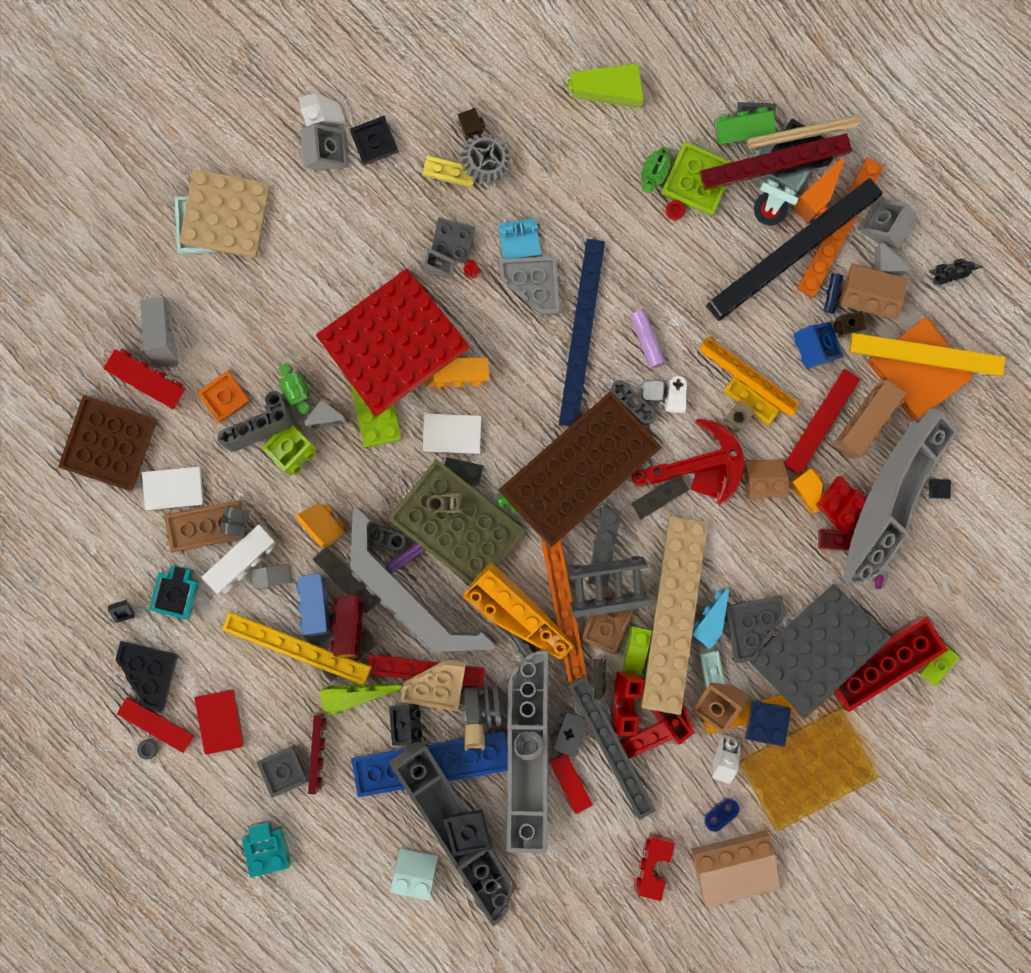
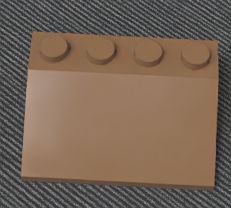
[691,830,781,908]

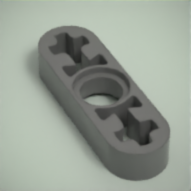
[610,380,656,425]

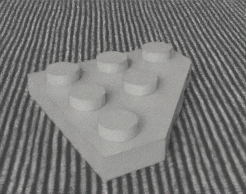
[499,256,560,315]

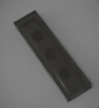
[312,547,380,614]

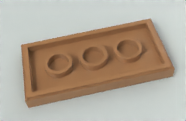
[164,500,247,553]

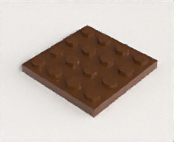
[58,395,158,492]

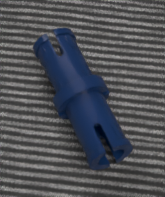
[823,273,843,313]

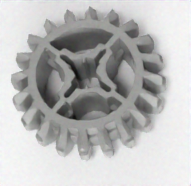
[460,133,511,185]

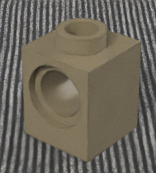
[723,401,755,432]

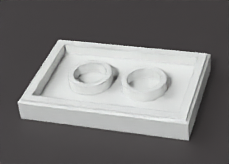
[422,413,482,454]
[142,467,204,510]

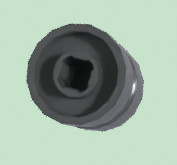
[219,506,250,537]

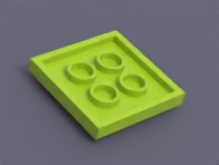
[661,141,731,217]

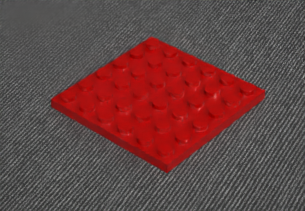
[316,268,470,417]

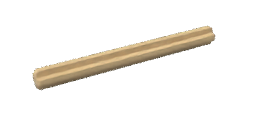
[747,116,859,150]

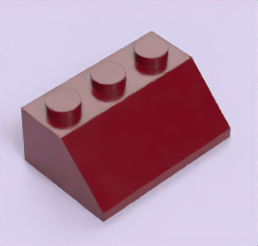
[330,595,364,658]

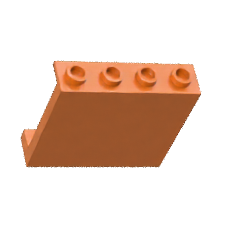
[866,317,973,421]

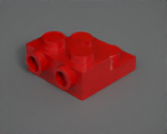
[816,476,866,531]

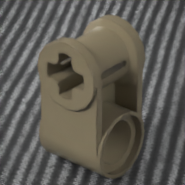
[426,493,463,513]

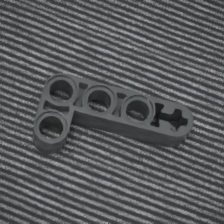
[217,391,293,452]

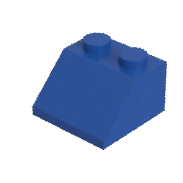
[793,322,843,369]

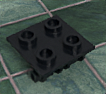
[929,258,983,285]

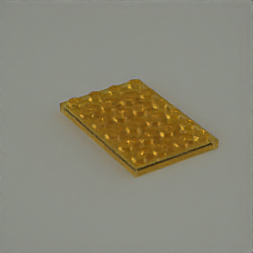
[739,707,879,832]

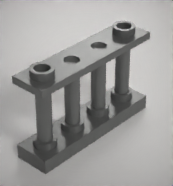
[567,556,651,618]

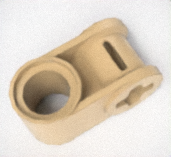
[465,724,485,751]

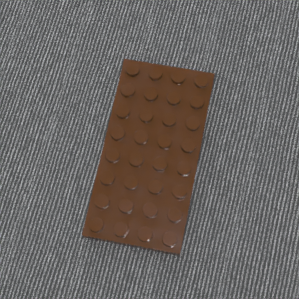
[498,391,662,548]

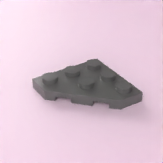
[726,596,786,663]

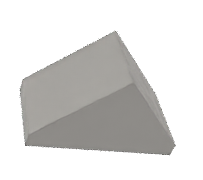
[874,242,910,275]
[421,247,455,279]
[251,564,292,589]

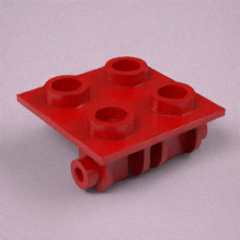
[690,454,727,502]

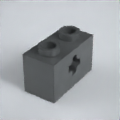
[550,710,588,758]

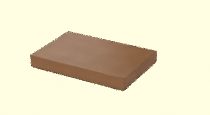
[580,587,635,655]

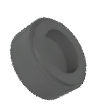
[137,739,159,760]

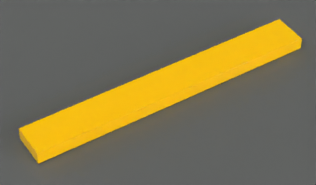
[849,333,1006,377]
[222,612,372,685]

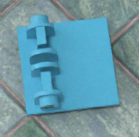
[498,218,541,259]

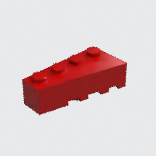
[103,348,185,410]

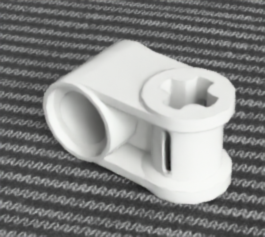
[664,376,687,414]

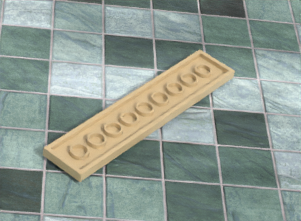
[641,516,708,715]

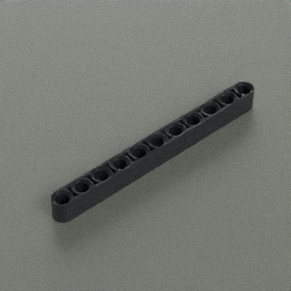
[706,178,883,321]

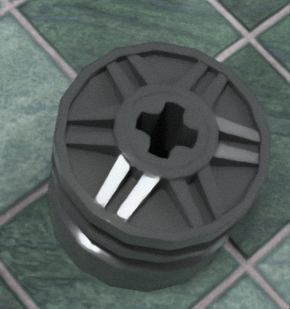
[465,685,503,727]

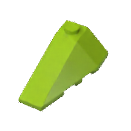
[320,683,403,714]

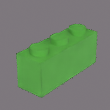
[714,107,776,145]

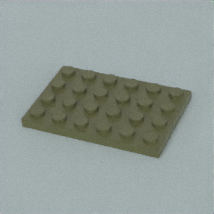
[388,459,526,585]

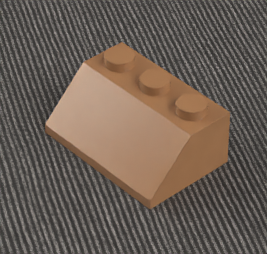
[838,263,908,320]

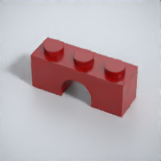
[610,672,645,736]
[634,833,675,901]

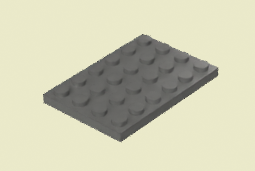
[749,583,891,719]

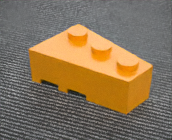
[424,357,489,388]

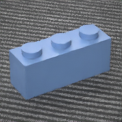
[296,574,331,636]

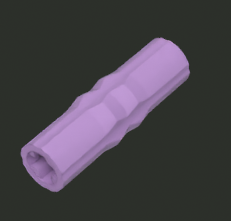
[630,309,665,368]

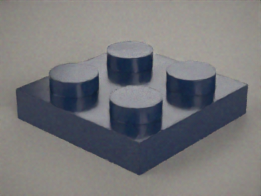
[745,700,792,747]

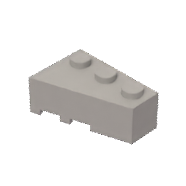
[140,296,179,368]

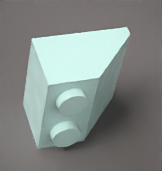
[390,848,438,901]

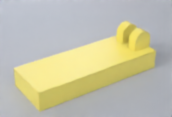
[422,156,474,188]

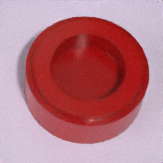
[666,200,685,221]

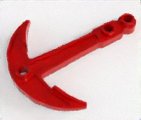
[631,419,744,505]

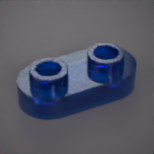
[704,798,739,832]

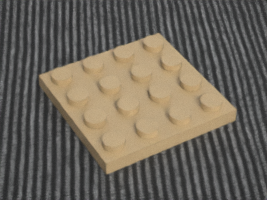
[179,169,270,258]

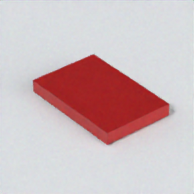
[194,689,244,755]

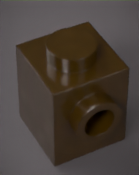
[457,108,485,141]
[834,311,866,337]

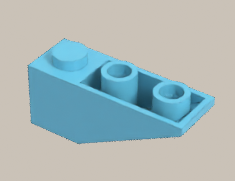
[692,588,729,649]

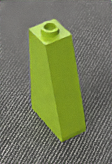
[567,63,644,107]

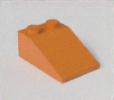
[792,158,845,223]

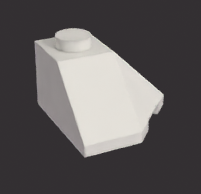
[298,92,346,127]

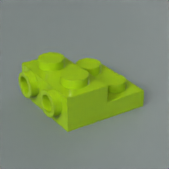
[262,425,317,476]

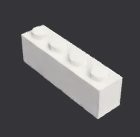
[201,524,278,594]

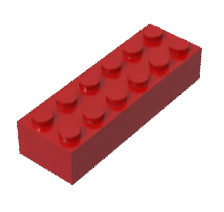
[833,616,948,712]

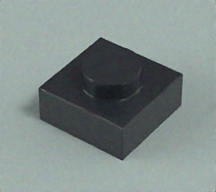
[929,479,951,499]
[108,599,135,623]

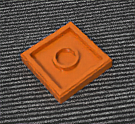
[197,370,251,424]

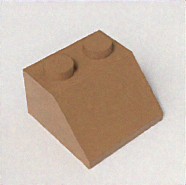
[744,459,789,499]

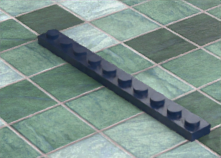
[558,239,605,427]

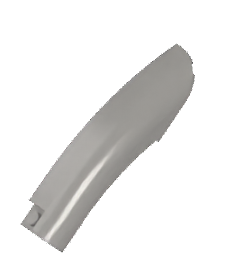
[843,408,959,585]
[507,650,549,853]

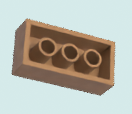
[832,380,906,459]

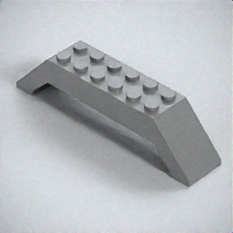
[350,507,496,652]

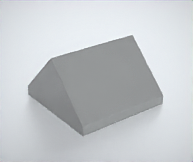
[305,400,349,430]

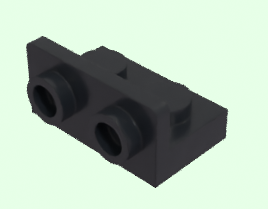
[389,704,423,745]

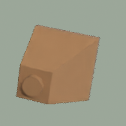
[692,682,750,734]

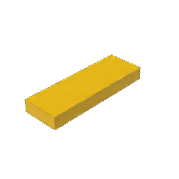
[723,377,780,426]

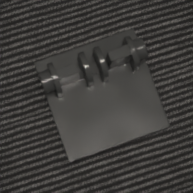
[432,217,475,263]

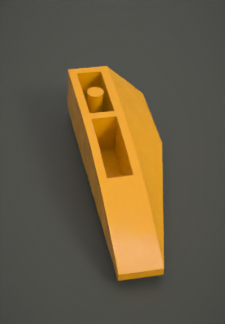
[462,562,574,660]

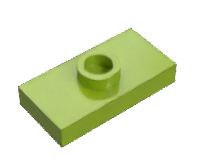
[918,645,960,687]

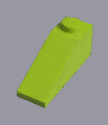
[622,626,652,676]

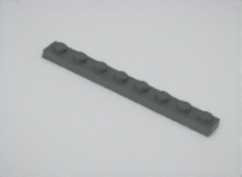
[567,675,656,820]

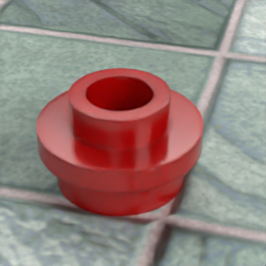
[463,260,480,279]

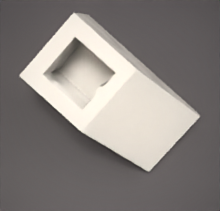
[711,734,741,784]

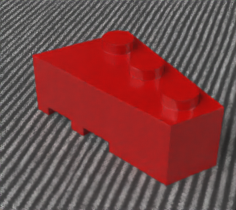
[642,696,694,745]

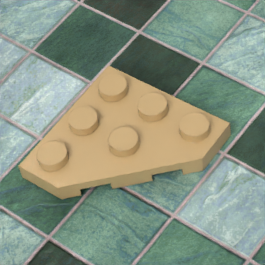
[400,659,466,711]

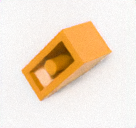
[789,468,823,514]

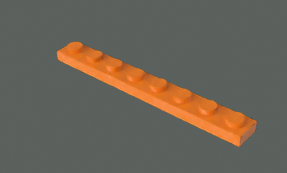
[796,157,884,298]
[541,539,588,692]

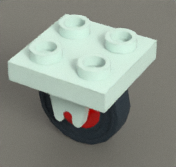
[754,178,799,226]

